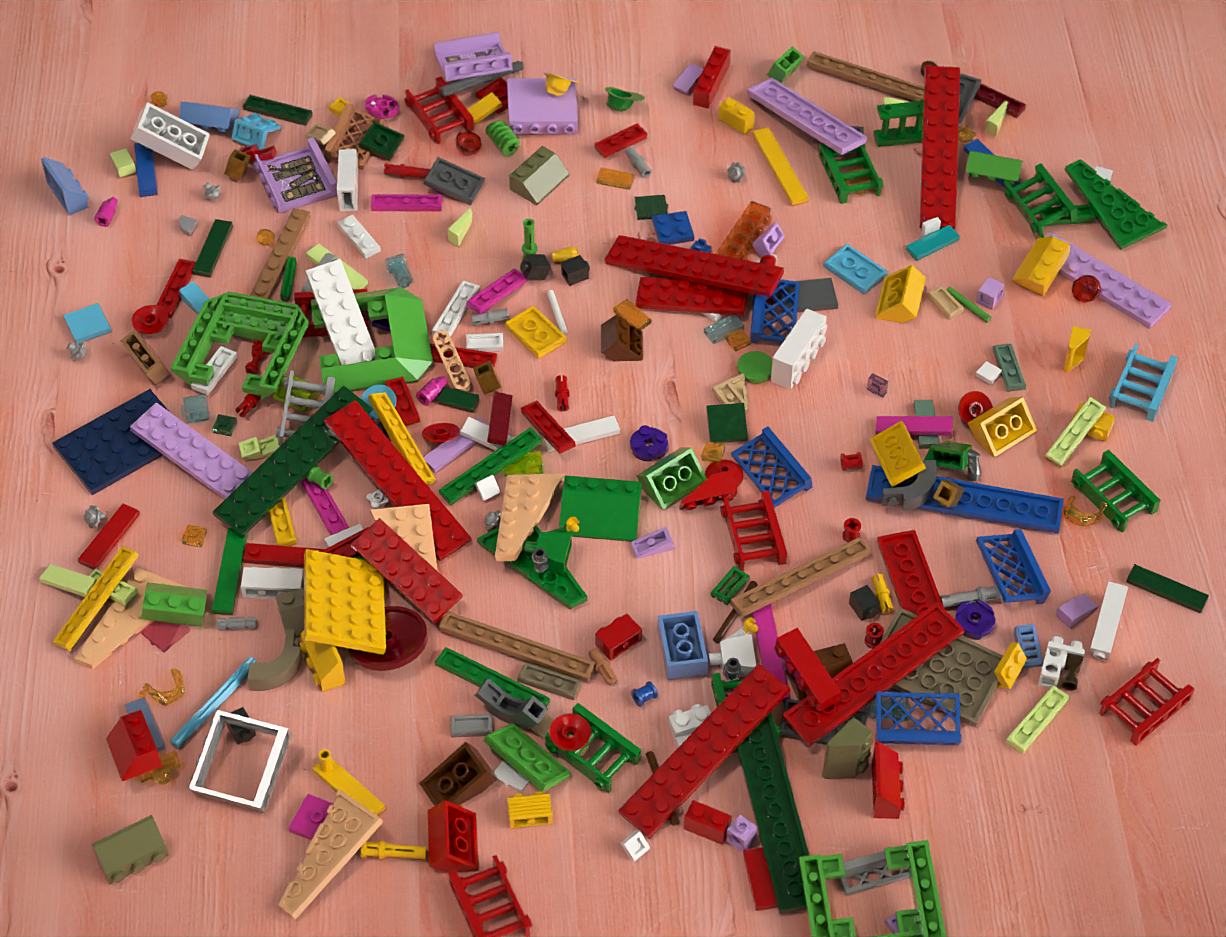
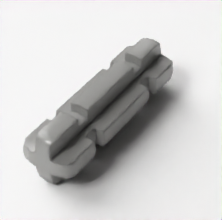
[217,617,257,630]

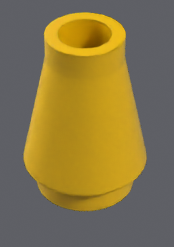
[552,246,579,262]

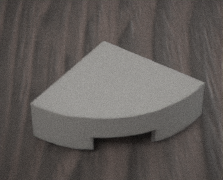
[179,215,198,236]

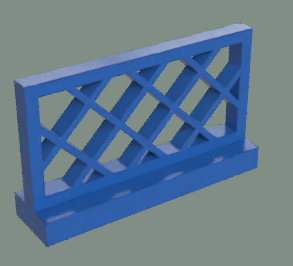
[749,279,800,343]
[731,426,813,508]
[976,529,1051,604]
[875,692,961,745]

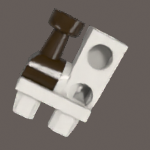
[1038,636,1085,691]

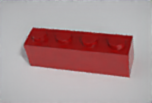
[693,46,731,109]
[774,627,841,712]

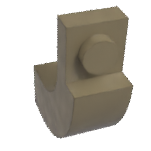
[248,629,303,691]

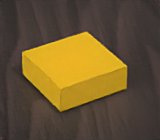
[328,97,351,117]

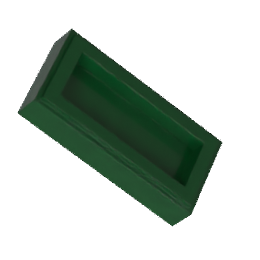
[438,386,479,413]

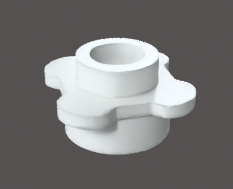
[366,489,389,509]

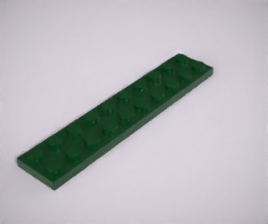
[213,385,372,538]
[737,712,809,914]

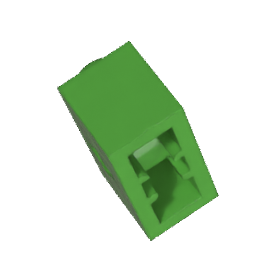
[766,46,805,83]

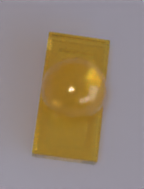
[139,750,181,785]

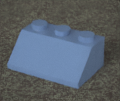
[179,101,240,132]
[41,157,89,215]

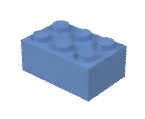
[657,611,708,680]

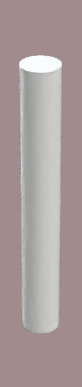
[547,290,568,335]

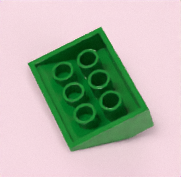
[559,475,642,542]

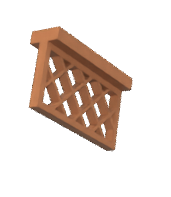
[324,103,385,170]

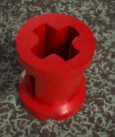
[840,452,862,471]
[842,518,861,543]
[864,623,884,649]

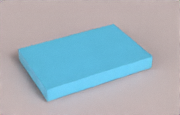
[823,244,888,294]

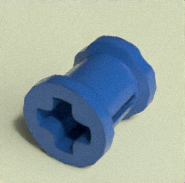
[631,681,658,707]

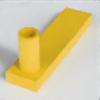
[312,749,385,816]

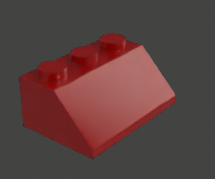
[106,710,163,782]
[871,742,904,819]
[427,800,478,873]

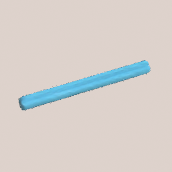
[170,657,257,748]

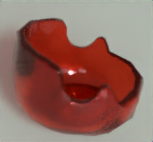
[455,130,482,156]
[1071,274,1101,303]

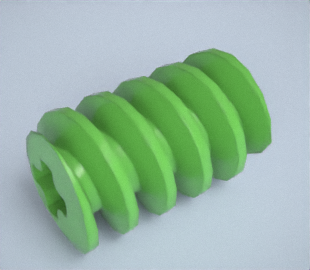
[486,120,520,157]

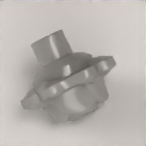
[727,162,745,183]
[203,182,221,200]
[67,340,87,361]
[84,505,105,528]
[484,510,501,531]

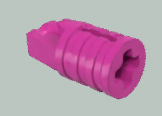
[94,196,118,227]
[416,376,448,406]

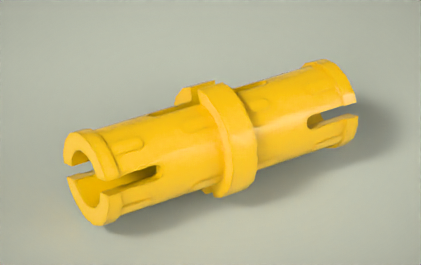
[871,574,894,614]

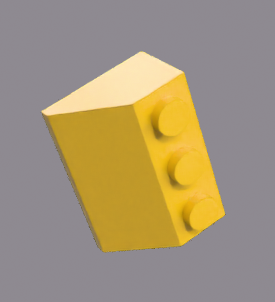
[1012,236,1070,296]
[875,265,926,323]
[968,397,1037,457]
[299,630,345,692]

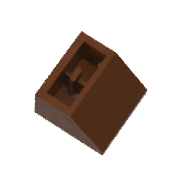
[601,314,643,361]

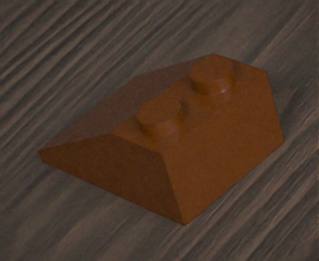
[419,742,498,806]

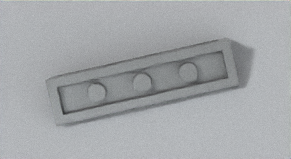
[839,851,910,896]

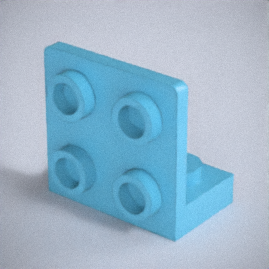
[231,113,281,150]

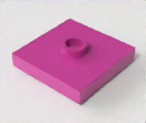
[289,794,334,840]

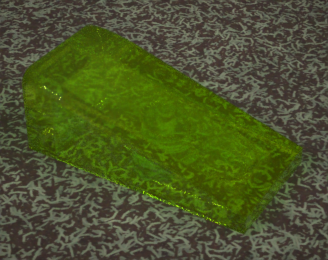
[504,451,543,477]

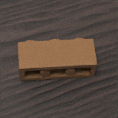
[120,329,170,385]

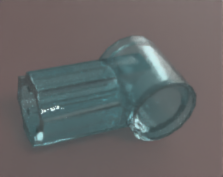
[385,253,413,288]
[869,698,911,722]

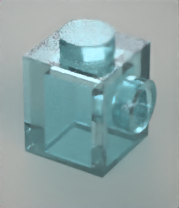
[181,394,210,424]

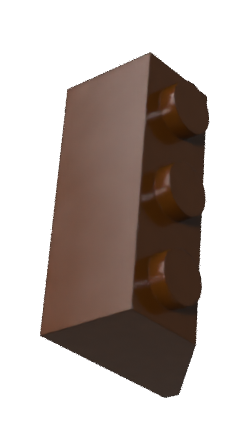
[786,643,853,701]

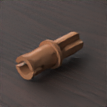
[588,647,617,684]

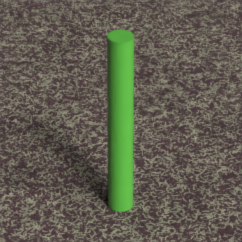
[947,287,991,322]

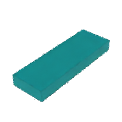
[906,225,960,261]

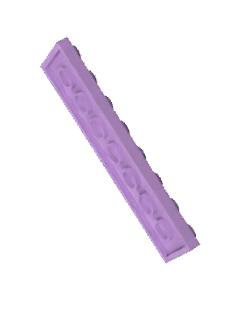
[747,78,867,155]
[1049,233,1172,329]
[130,403,253,500]

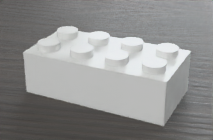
[130,102,210,170]
[771,309,828,390]

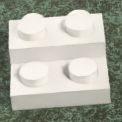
[668,704,711,747]

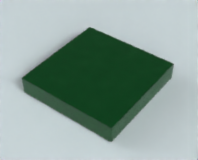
[359,121,405,161]
[706,403,748,444]

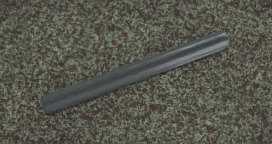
[440,61,524,97]

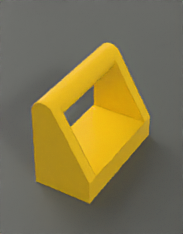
[1063,326,1091,372]

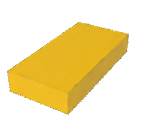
[467,93,502,125]

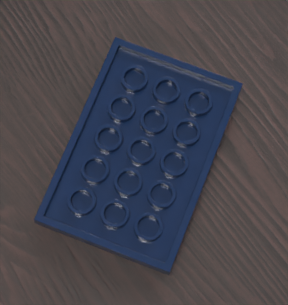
[52,389,170,495]

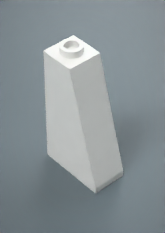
[337,149,358,211]
[1089,581,1128,660]

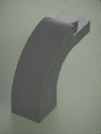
[881,460,937,511]
[474,678,548,728]

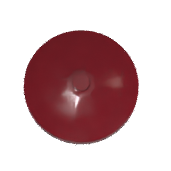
[348,606,428,671]

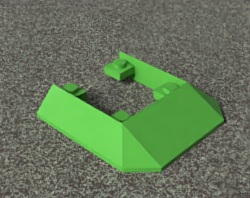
[311,287,433,394]
[170,292,309,400]
[799,840,946,937]

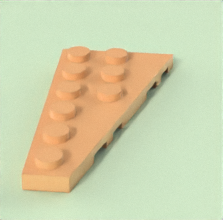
[495,473,565,561]
[74,567,187,669]
[278,789,383,919]

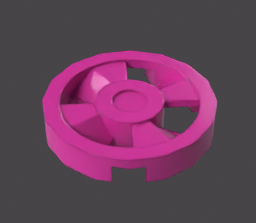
[365,94,399,119]

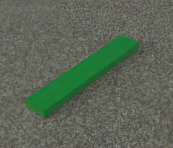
[438,427,543,506]
[212,528,248,615]
[435,647,550,707]

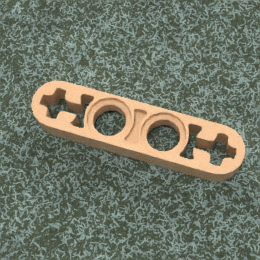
[433,330,471,392]

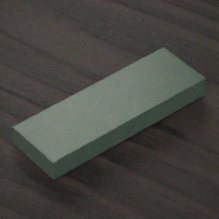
[993,343,1026,392]
[913,400,939,448]

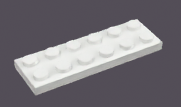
[305,259,376,365]

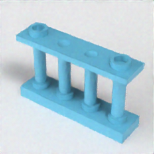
[1109,343,1178,422]

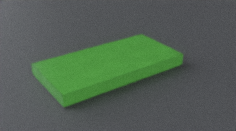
[483,723,571,792]

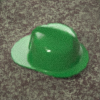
[605,87,645,111]

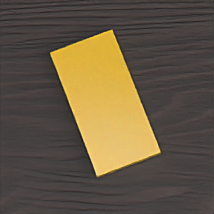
[869,421,926,487]

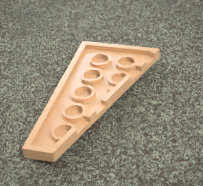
[370,504,437,616]

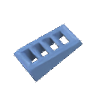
[1013,624,1043,668]

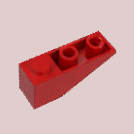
[679,470,738,510]

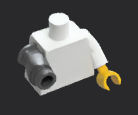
[708,617,758,681]

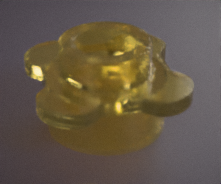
[150,91,168,107]

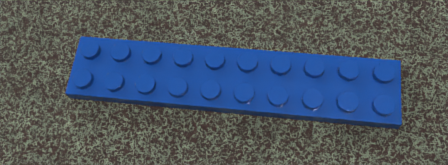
[866,465,1064,533]

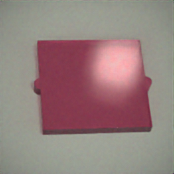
[141,621,190,653]

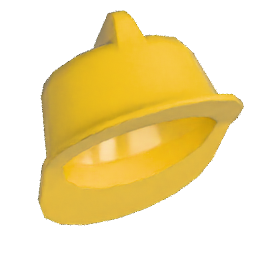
[543,73,580,96]

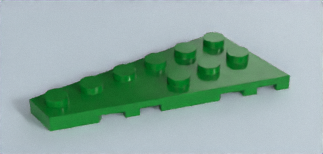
[1064,159,1167,250]
[477,524,588,609]

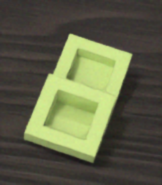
[239,435,281,460]

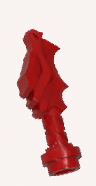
[245,340,268,375]

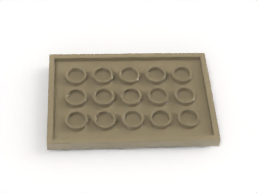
[879,608,1003,727]

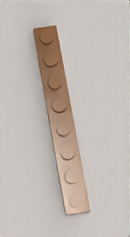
[807,51,924,101]
[250,208,311,299]
[730,537,872,618]
[439,611,596,683]

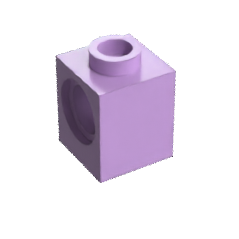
[976,277,1005,310]
[726,815,757,853]

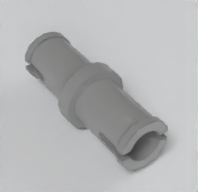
[625,146,652,177]
[471,308,509,326]

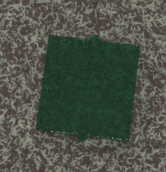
[634,195,668,220]

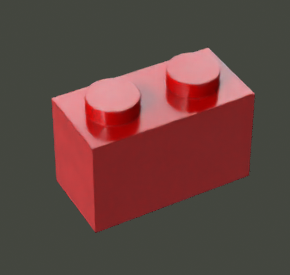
[595,613,642,661]
[683,800,732,845]

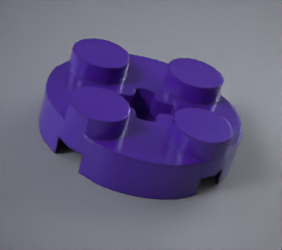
[630,425,668,462]
[955,601,995,640]

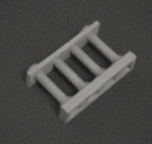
[276,370,335,445]

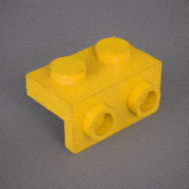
[994,642,1027,689]

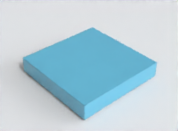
[63,303,111,344]

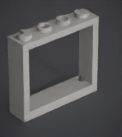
[189,710,292,813]

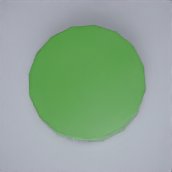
[737,351,772,383]

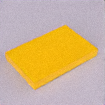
[504,305,567,359]

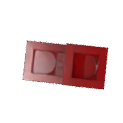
[239,144,277,161]

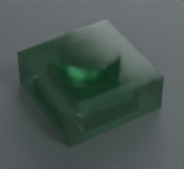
[212,414,237,436]

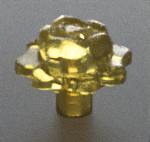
[958,125,976,143]

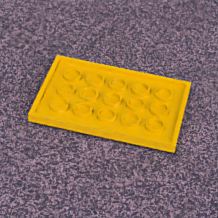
[304,549,386,655]

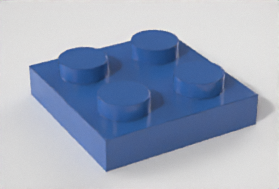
[652,211,694,245]

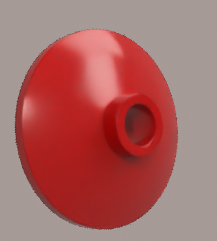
[132,305,169,334]
[958,391,993,427]
[422,423,460,444]
[705,459,743,487]
[549,714,591,751]

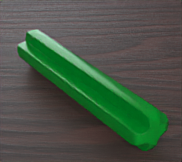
[280,257,297,301]

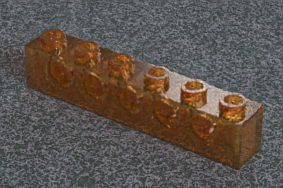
[715,201,772,260]

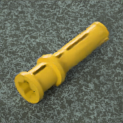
[361,840,427,860]

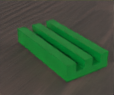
[711,566,750,606]

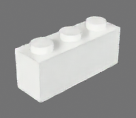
[241,567,304,599]

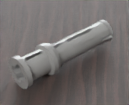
[940,584,1002,608]

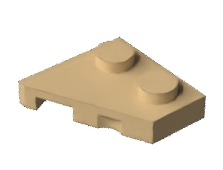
[712,373,748,411]

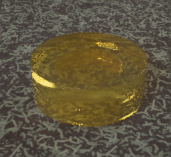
[256,229,275,246]

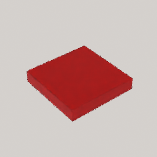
[476,77,508,114]

